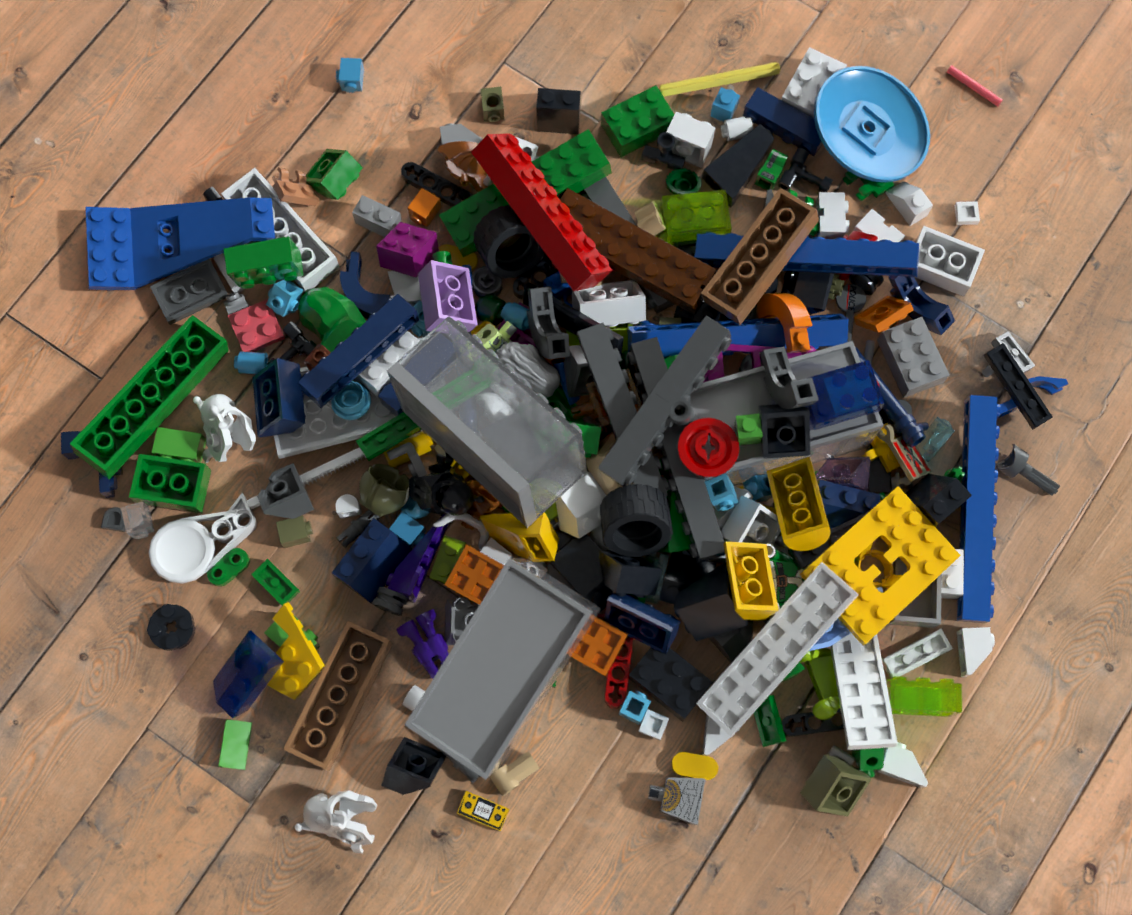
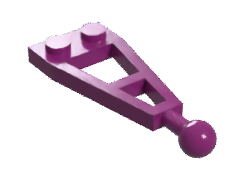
[703,344,817,383]

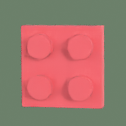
[228,299,285,352]

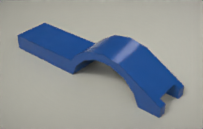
[997,376,1069,419]

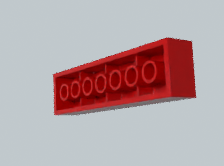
[471,134,612,291]

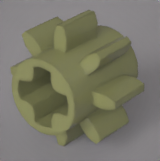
[828,273,844,300]

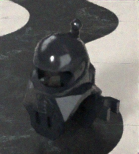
[409,452,485,516]

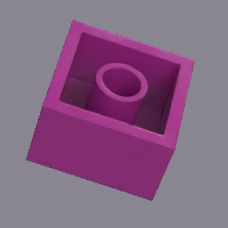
[376,222,439,278]

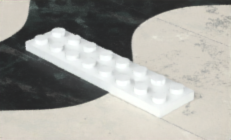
[696,562,859,736]
[830,633,897,750]

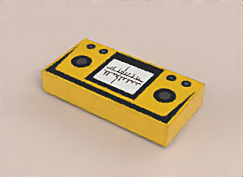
[457,791,510,832]

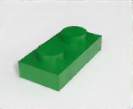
[251,559,300,606]
[754,695,786,747]

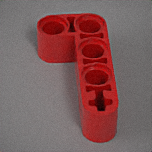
[595,613,633,709]

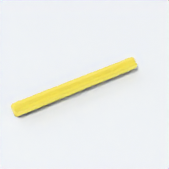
[659,62,780,97]

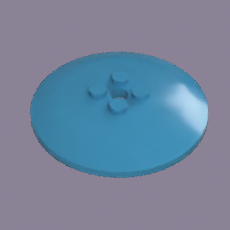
[814,66,930,182]

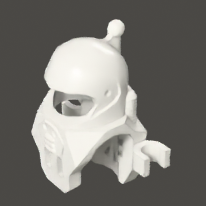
[193,394,256,463]
[295,790,377,854]

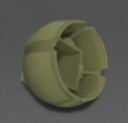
[359,464,410,517]

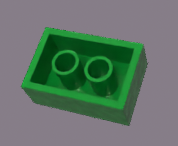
[601,85,675,157]
[224,236,304,289]
[129,454,211,513]

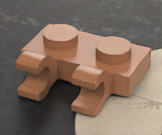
[272,167,320,207]

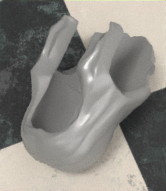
[496,342,560,398]

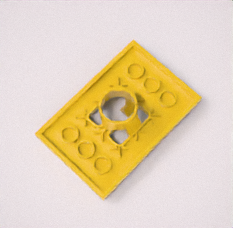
[799,486,961,646]

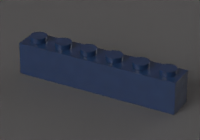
[298,294,419,408]

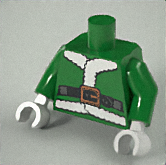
[766,544,805,616]

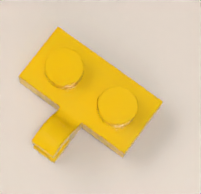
[861,423,901,473]

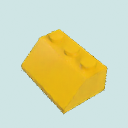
[723,542,779,620]

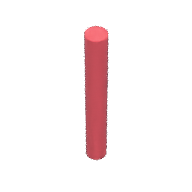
[947,65,1003,107]

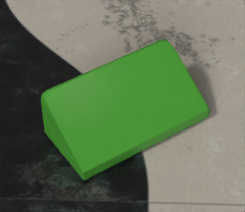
[219,719,252,770]

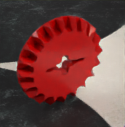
[678,418,739,478]

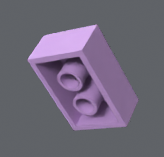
[418,260,477,337]

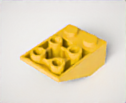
[480,511,559,562]

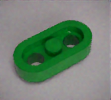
[207,548,250,587]

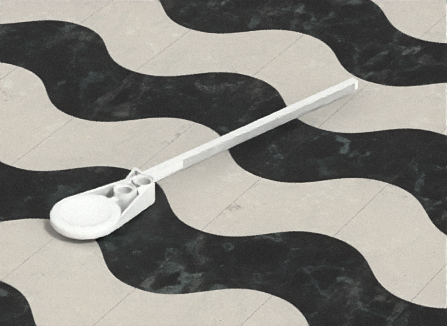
[149,388,493,584]

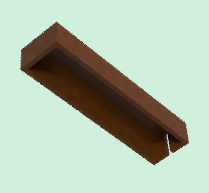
[560,188,717,315]

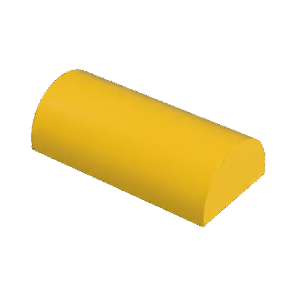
[766,457,830,551]

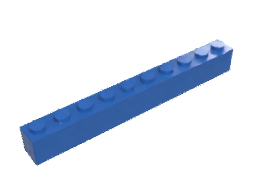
[694,232,920,277]
[628,313,849,359]
[957,395,1000,623]

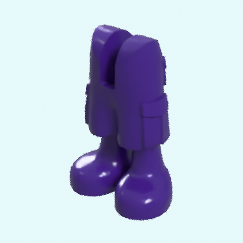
[396,609,449,679]

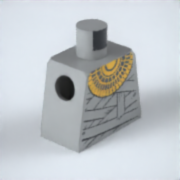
[648,777,705,825]

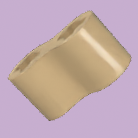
[635,201,666,236]

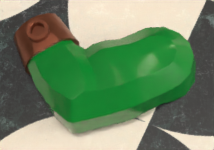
[298,287,366,371]

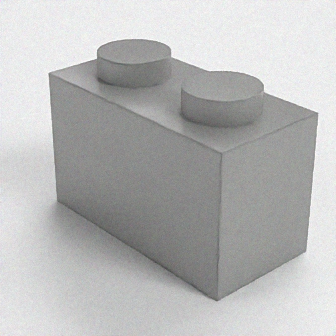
[352,195,402,237]

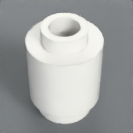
[721,117,753,141]

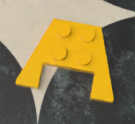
[234,602,325,700]

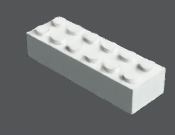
[221,168,340,293]

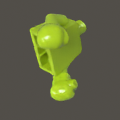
[799,648,841,720]

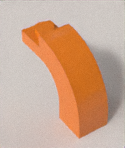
[756,293,812,353]

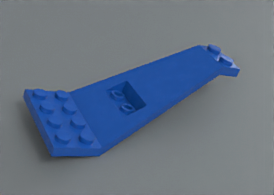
[85,197,275,290]

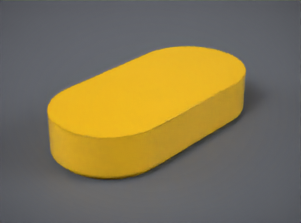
[439,244,478,271]
[671,752,719,781]

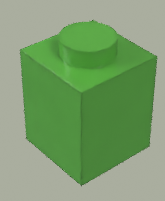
[734,414,762,446]

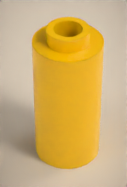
[384,431,434,468]

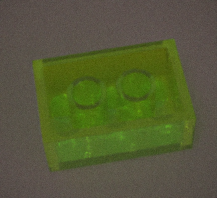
[660,190,732,245]
[886,676,962,717]

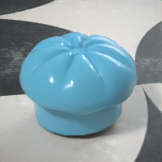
[331,381,371,420]

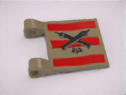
[876,424,932,482]

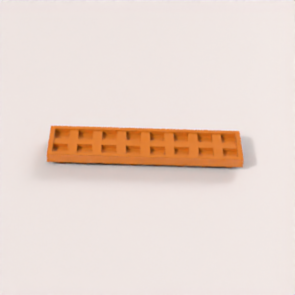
[445,545,628,676]

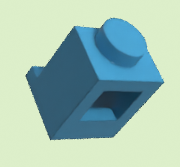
[742,474,773,502]

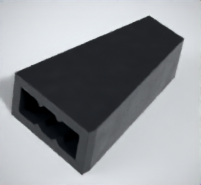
[702,124,774,208]

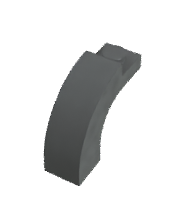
[527,286,570,359]
[760,347,819,409]

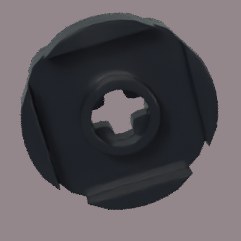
[147,604,196,651]

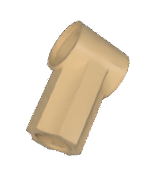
[489,752,540,796]

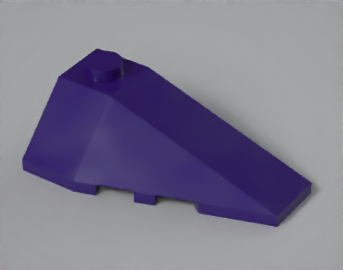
[386,514,448,603]

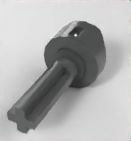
[996,444,1060,496]

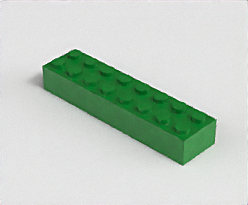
[439,129,612,257]
[70,315,229,480]

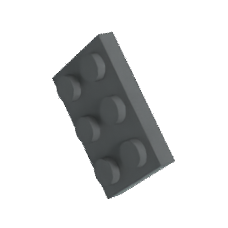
[150,259,228,325]

